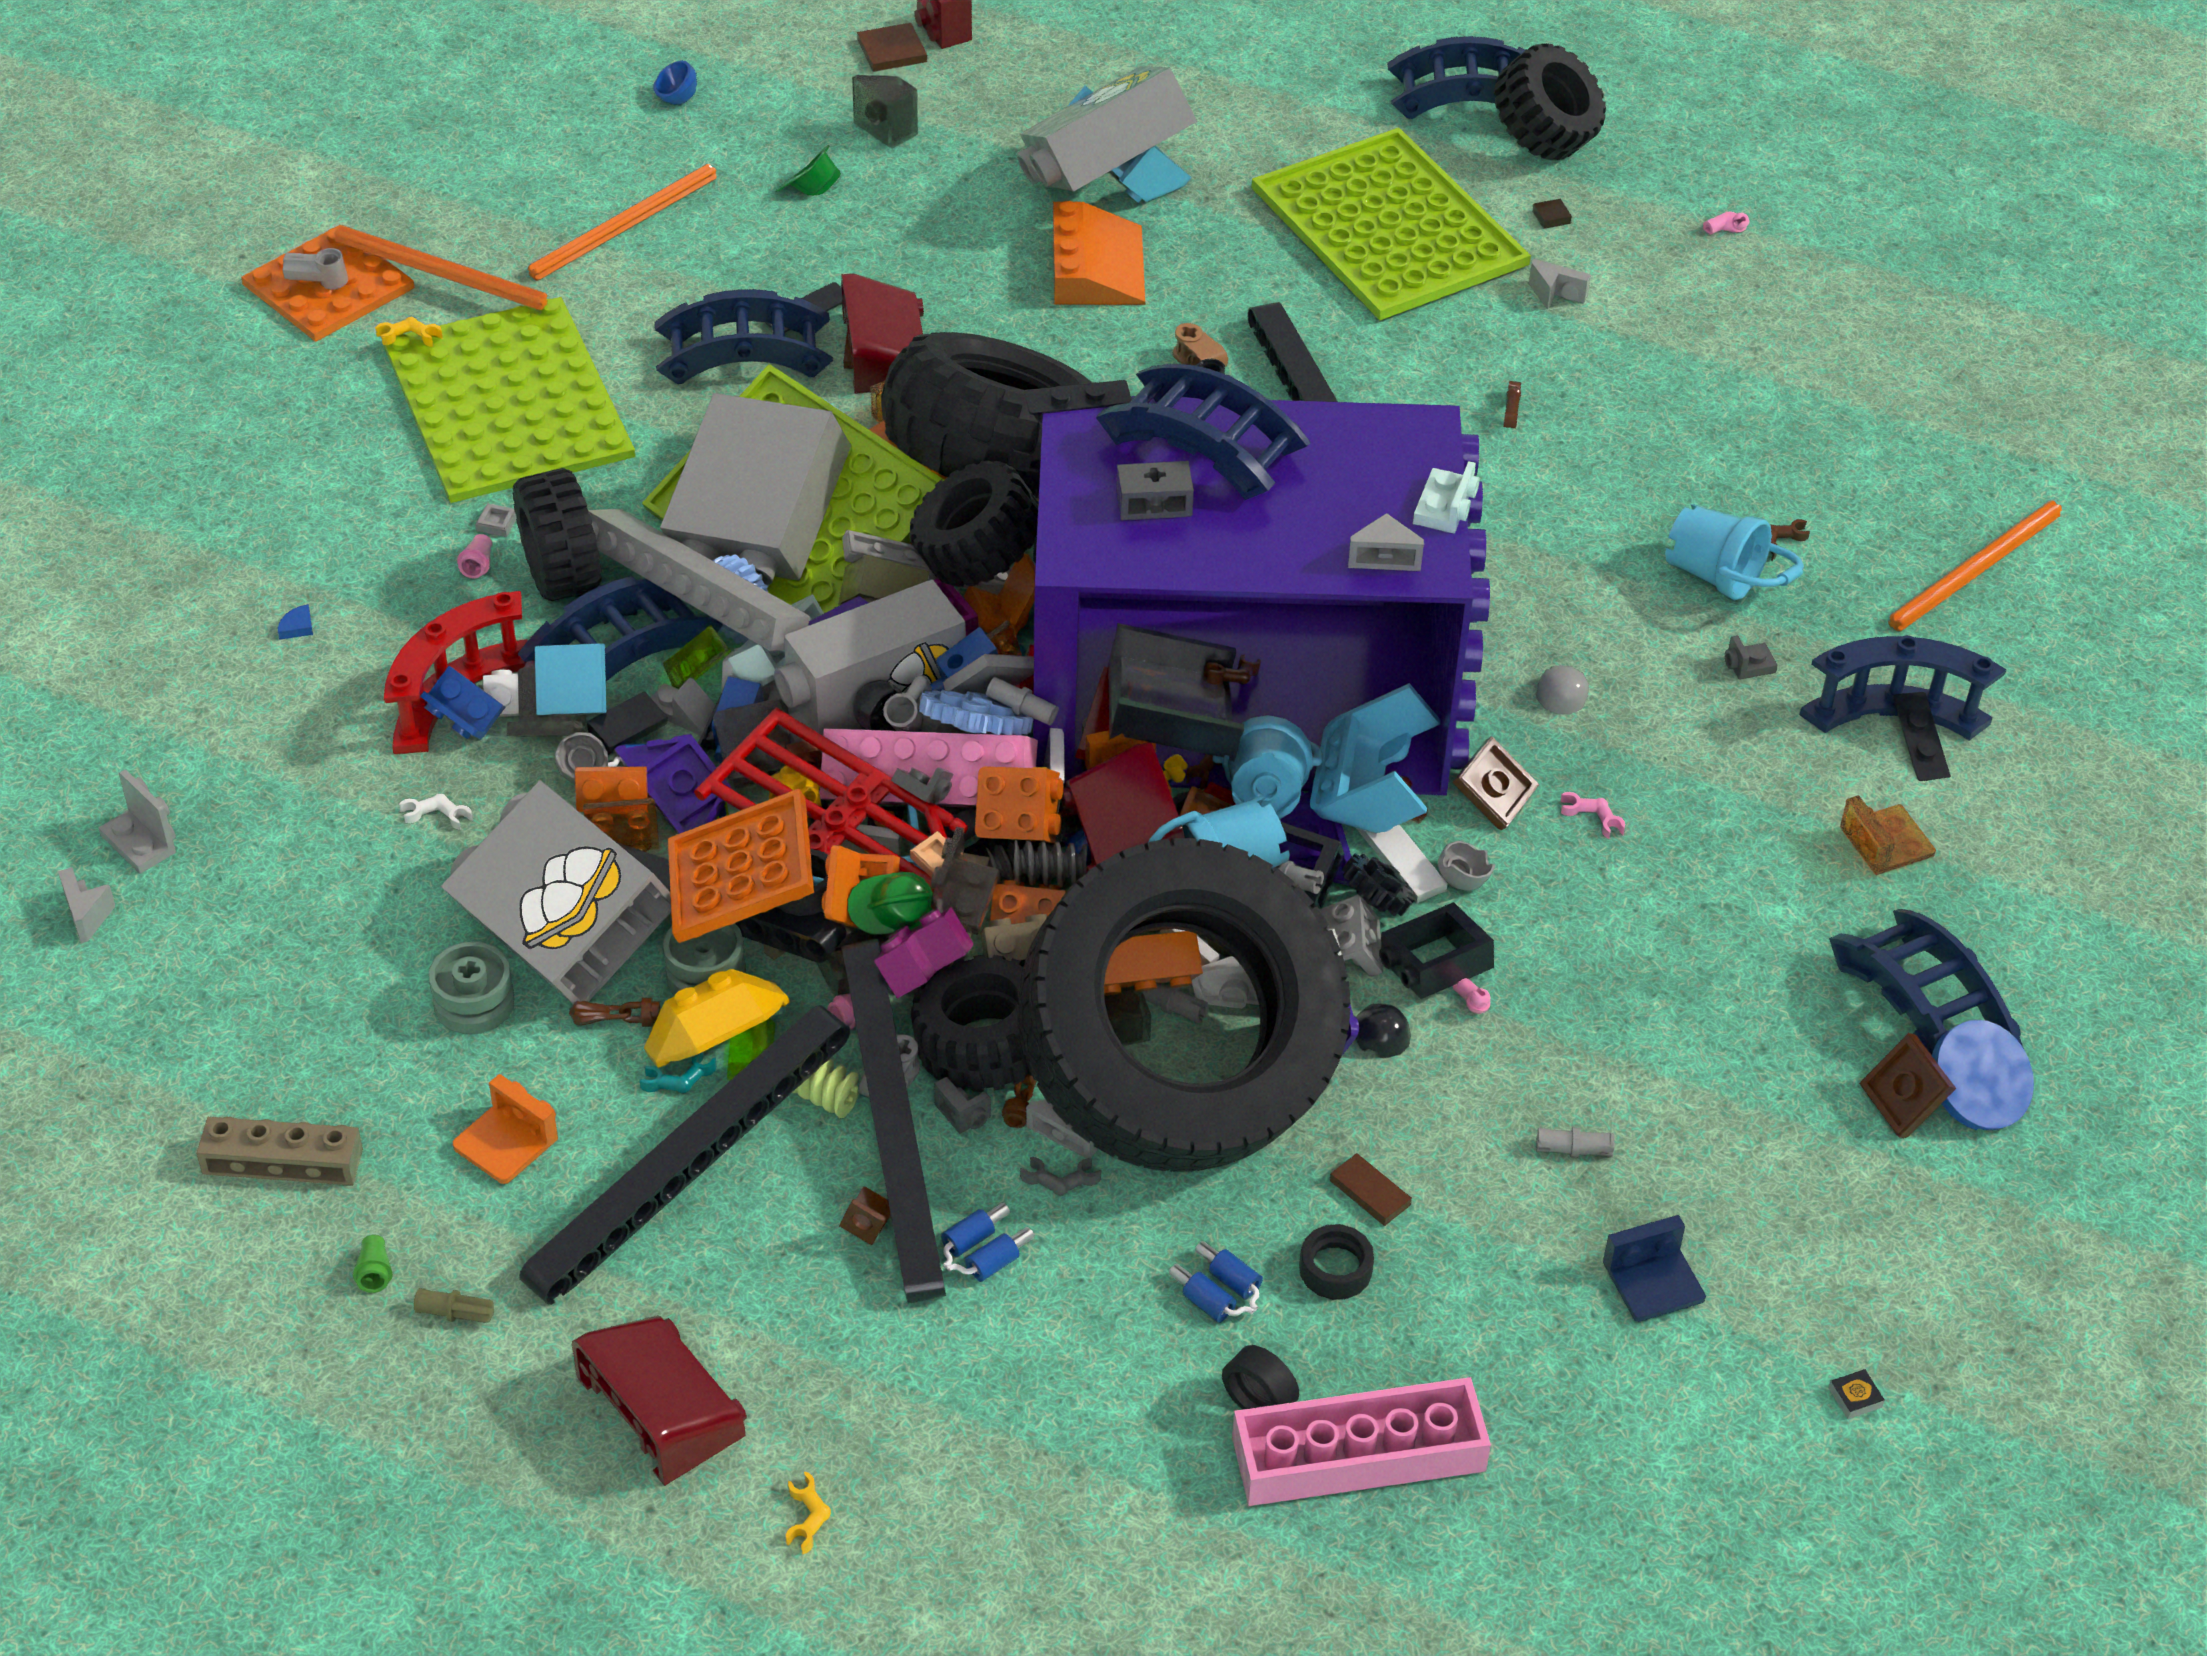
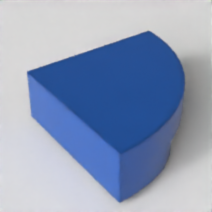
[278,604,313,640]

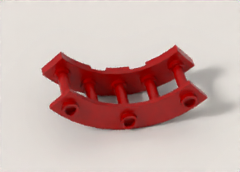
[384,591,529,754]

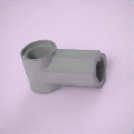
[282,248,348,290]

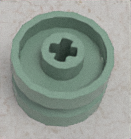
[662,924,747,996]
[429,941,514,1034]

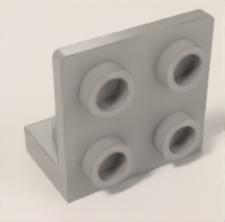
[98,769,176,874]
[1319,895,1383,976]

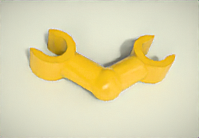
[375,317,443,347]
[786,1471,831,1555]

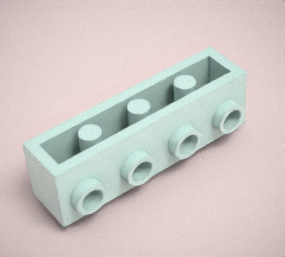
[728,594,824,686]

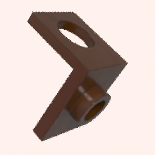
[839,1186,891,1245]

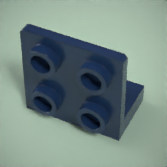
[1603,1215,1706,1322]

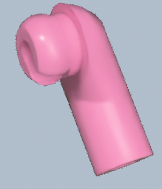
[1703,212,1749,235]
[1453,978,1491,1014]

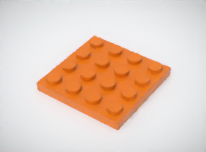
[241,225,415,342]
[668,788,814,943]

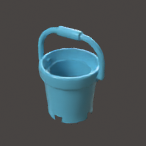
[1665,504,1804,601]
[1213,715,1322,819]
[1149,796,1290,869]

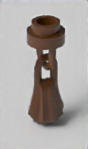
[569,998,660,1027]
[1002,1074,1037,1128]

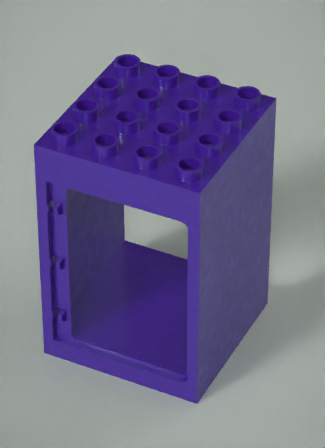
[1033,396,1490,796]

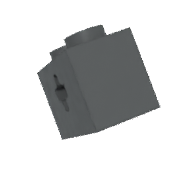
[1116,461,1194,520]

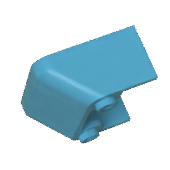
[1067,86,1192,203]
[1310,683,1441,833]

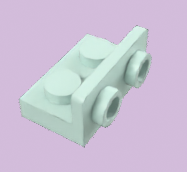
[1413,461,1480,534]

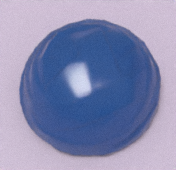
[653,60,697,105]

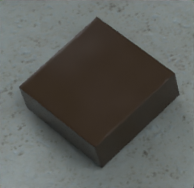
[1532,198,1572,229]

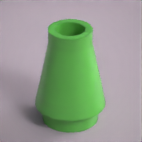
[353,1235,393,1293]

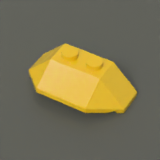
[644,969,790,1068]

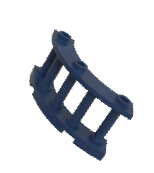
[1387,36,1526,119]
[654,289,833,384]
[1096,364,1311,500]
[518,576,723,682]
[1799,635,2007,741]
[1829,909,2024,1055]

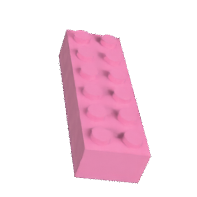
[820,729,1038,808]
[1232,1377,1491,1506]

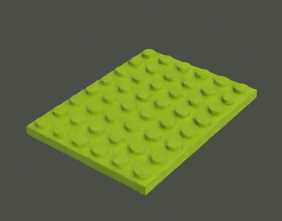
[1251,127,1531,320]
[383,297,636,503]
[642,364,944,613]

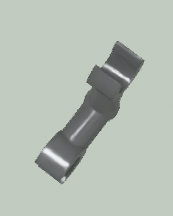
[1020,1157,1102,1196]

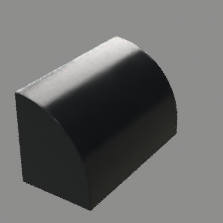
[587,691,668,755]

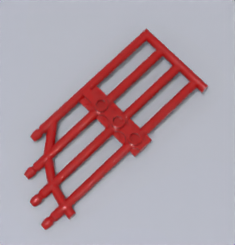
[694,707,983,916]

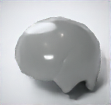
[1536,665,1589,714]
[555,732,608,783]
[1438,840,1495,891]

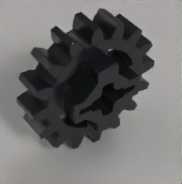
[1342,853,1415,916]

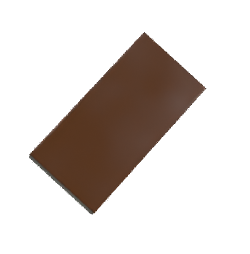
[1330,1153,1412,1226]

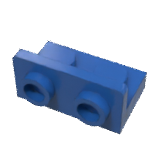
[420,666,506,740]

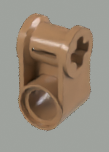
[1173,323,1228,367]

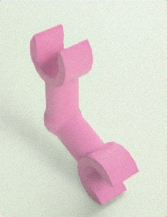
[1560,792,1626,839]

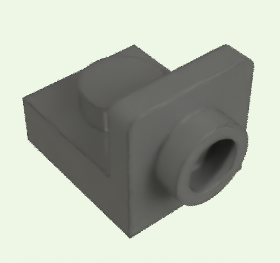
[1725,635,1778,680]
[891,767,954,805]
[934,1077,991,1134]

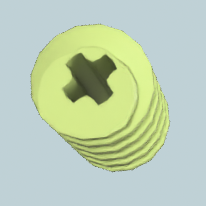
[792,1059,859,1118]

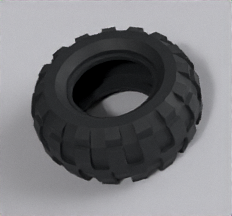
[881,332,1092,499]

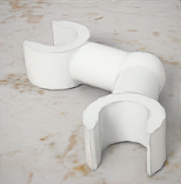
[399,794,473,830]

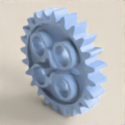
[919,690,1033,735]

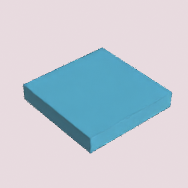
[535,643,606,716]

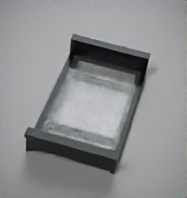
[1108,623,1244,762]

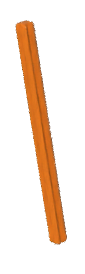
[528,164,717,281]
[334,225,548,310]
[1888,500,2062,631]

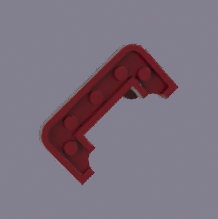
[841,273,924,393]
[1061,742,1185,873]
[572,1315,747,1486]

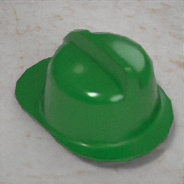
[775,144,841,196]
[848,872,934,934]

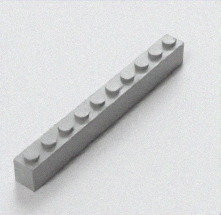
[588,509,810,651]

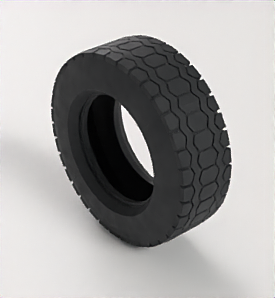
[1017,838,1351,1172]

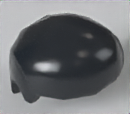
[853,680,902,731]
[1356,1003,1411,1058]

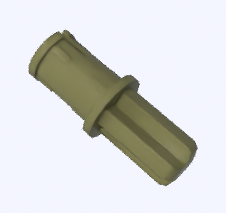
[414,1288,494,1323]

